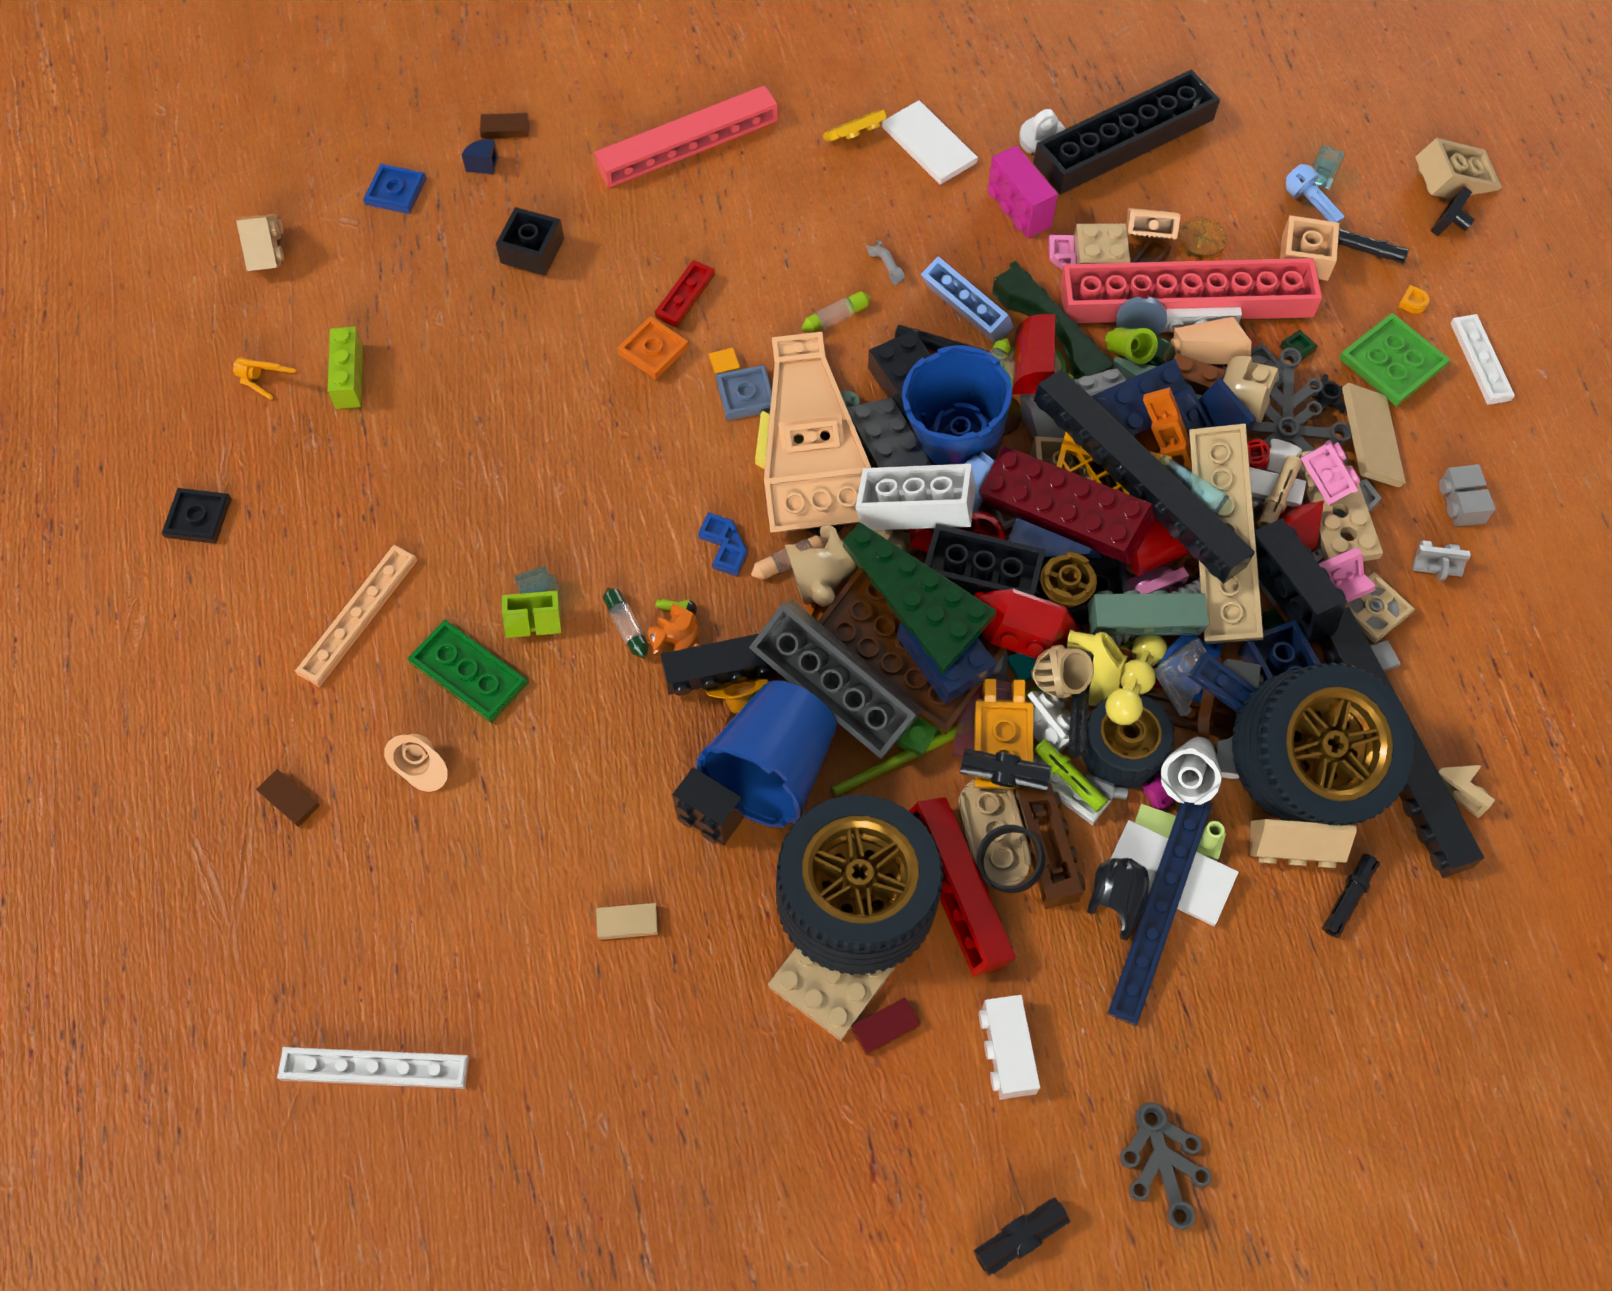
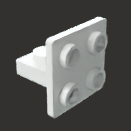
[1028,691,1071,757]

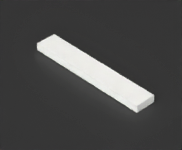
[277,1047,469,1089]

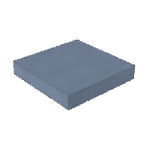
[715,365,772,421]

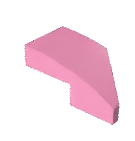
[1048,235,1076,270]

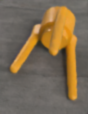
[233,357,297,400]

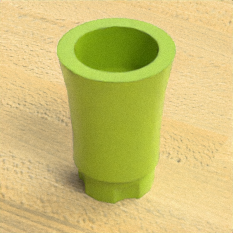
[1105,327,1158,364]

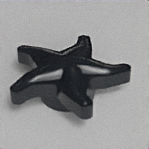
[1311,374,1346,414]

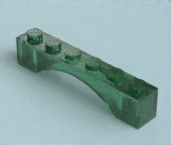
[992,264,1114,380]

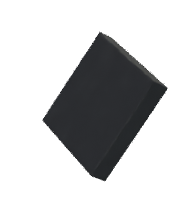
[162,488,231,544]

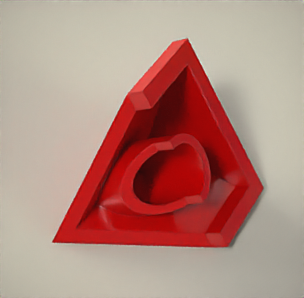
[1278,500,1324,552]

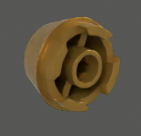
[1040,552,1097,608]

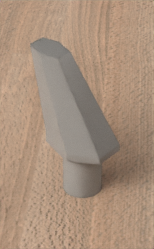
[1084,774,1128,802]

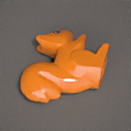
[647,603,701,654]

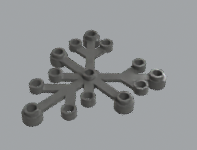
[1249,348,1352,464]

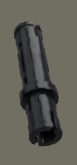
[1338,228,1409,264]
[1322,854,1380,938]

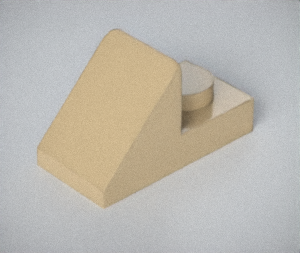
[1438,765,1495,818]

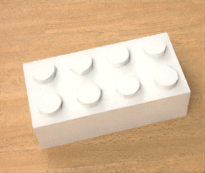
[856,464,976,530]

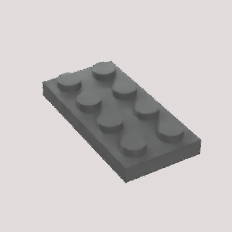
[847,397,932,468]

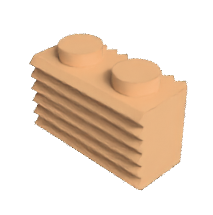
[1126,208,1180,239]

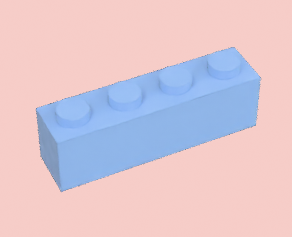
[921,257,1014,344]

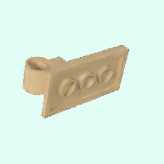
[1297,450,1383,561]

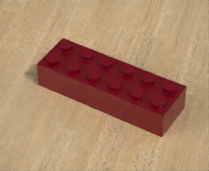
[978,446,1156,565]

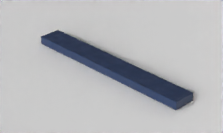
[1107,801,1213,1026]

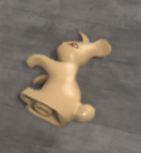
[785,525,909,606]

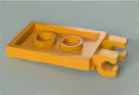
[974,679,1033,790]

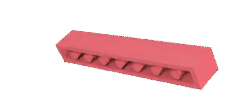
[594,85,778,188]

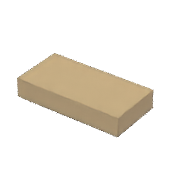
[596,903,658,940]

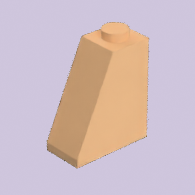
[1171,317,1252,364]

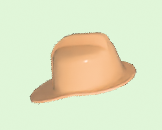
[384,733,448,792]

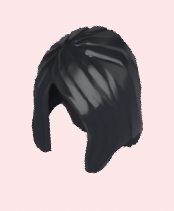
[1087,858,1149,941]

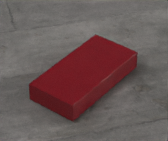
[851,997,920,1055]

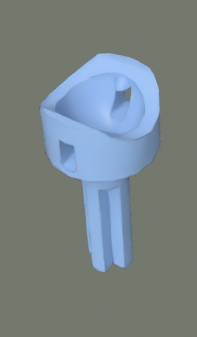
[1286,164,1345,223]

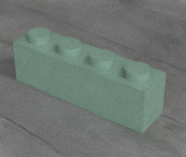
[1087,590,1209,635]

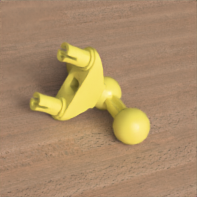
[1067,630,1167,725]

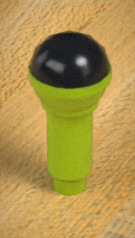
[655,599,697,615]

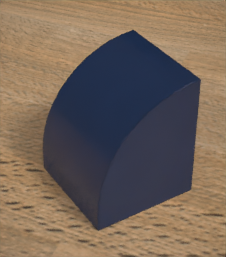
[462,139,499,175]

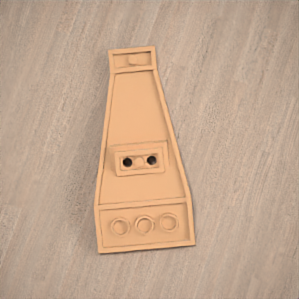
[764,332,871,534]

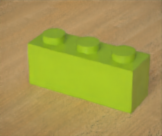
[328,326,363,409]

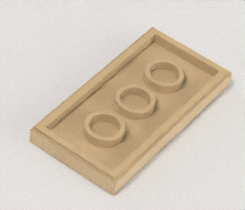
[1342,383,1406,488]

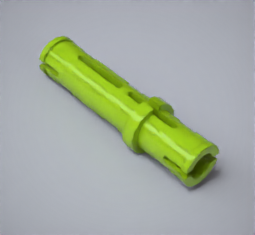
[1033,739,1109,813]

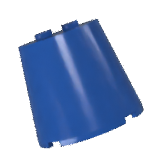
[902,345,1012,465]
[696,681,837,828]

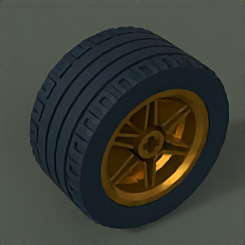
[1232,663,1414,826]
[776,795,943,975]

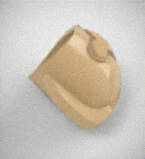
[1031,645,1093,698]

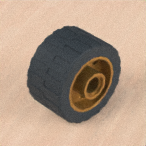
[1081,695,1175,789]

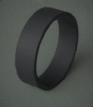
[977,825,1045,893]

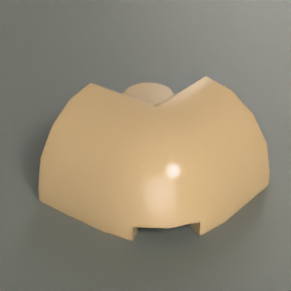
[1222,356,1279,423]

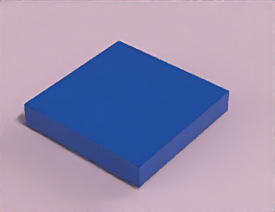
[363,164,427,214]

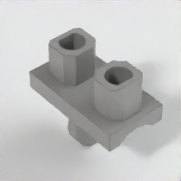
[1411,540,1471,581]

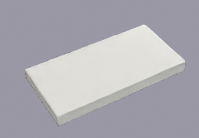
[882,100,978,185]
[1111,820,1239,927]

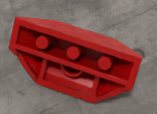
[974,589,1080,659]

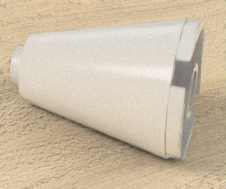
[1161,737,1222,805]

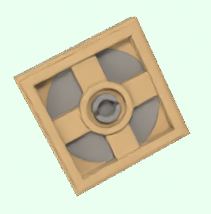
[1345,572,1415,644]

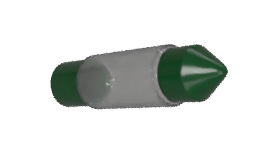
[603,588,649,658]

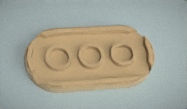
[958,779,1031,888]

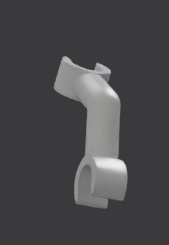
[866,240,905,285]

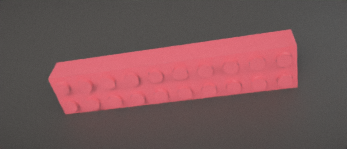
[1060,258,1322,324]

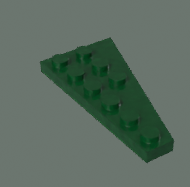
[843,522,997,675]

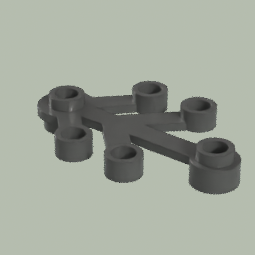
[1119,1103,1211,1230]

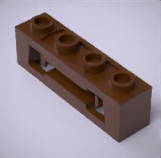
[1015,783,1086,909]

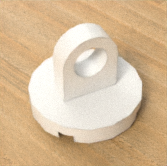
[1019,109,1065,154]

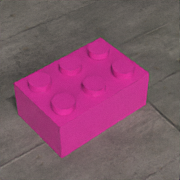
[987,145,1058,239]

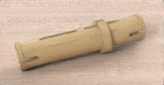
[1257,455,1303,528]

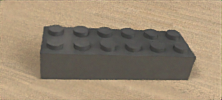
[749,600,924,759]

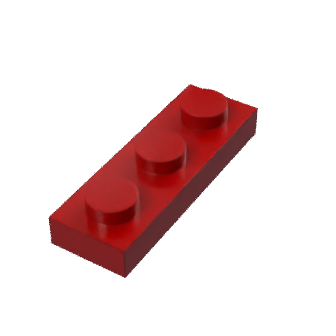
[655,260,715,327]

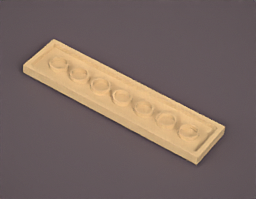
[1189,424,1263,644]

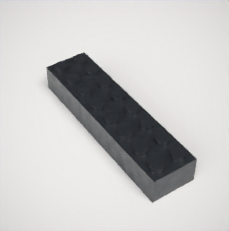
[1033,69,1220,195]

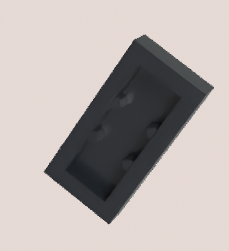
[1430,186,1475,236]

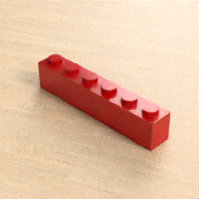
[909,797,1016,977]

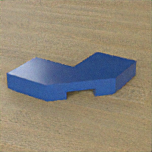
[698,512,748,577]

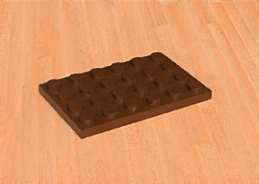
[818,568,1007,735]

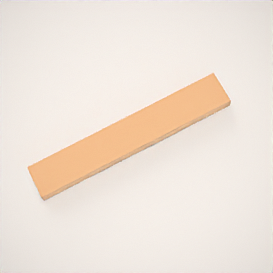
[295,545,418,687]

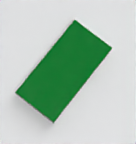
[407,619,528,724]

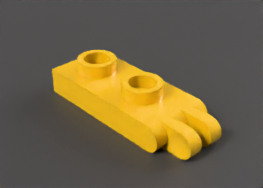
[823,110,887,141]

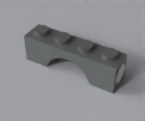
[1213,659,1264,781]

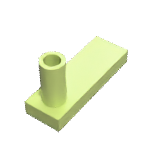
[1135,804,1226,861]

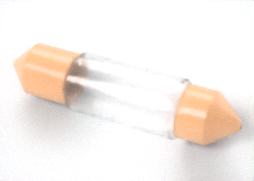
[751,535,828,580]

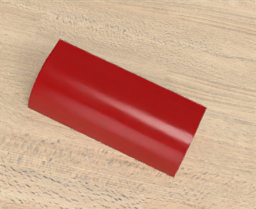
[1012,314,1056,395]
[1128,519,1189,577]

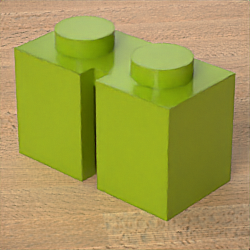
[502,591,561,638]

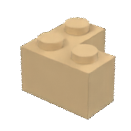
[236,214,284,271]

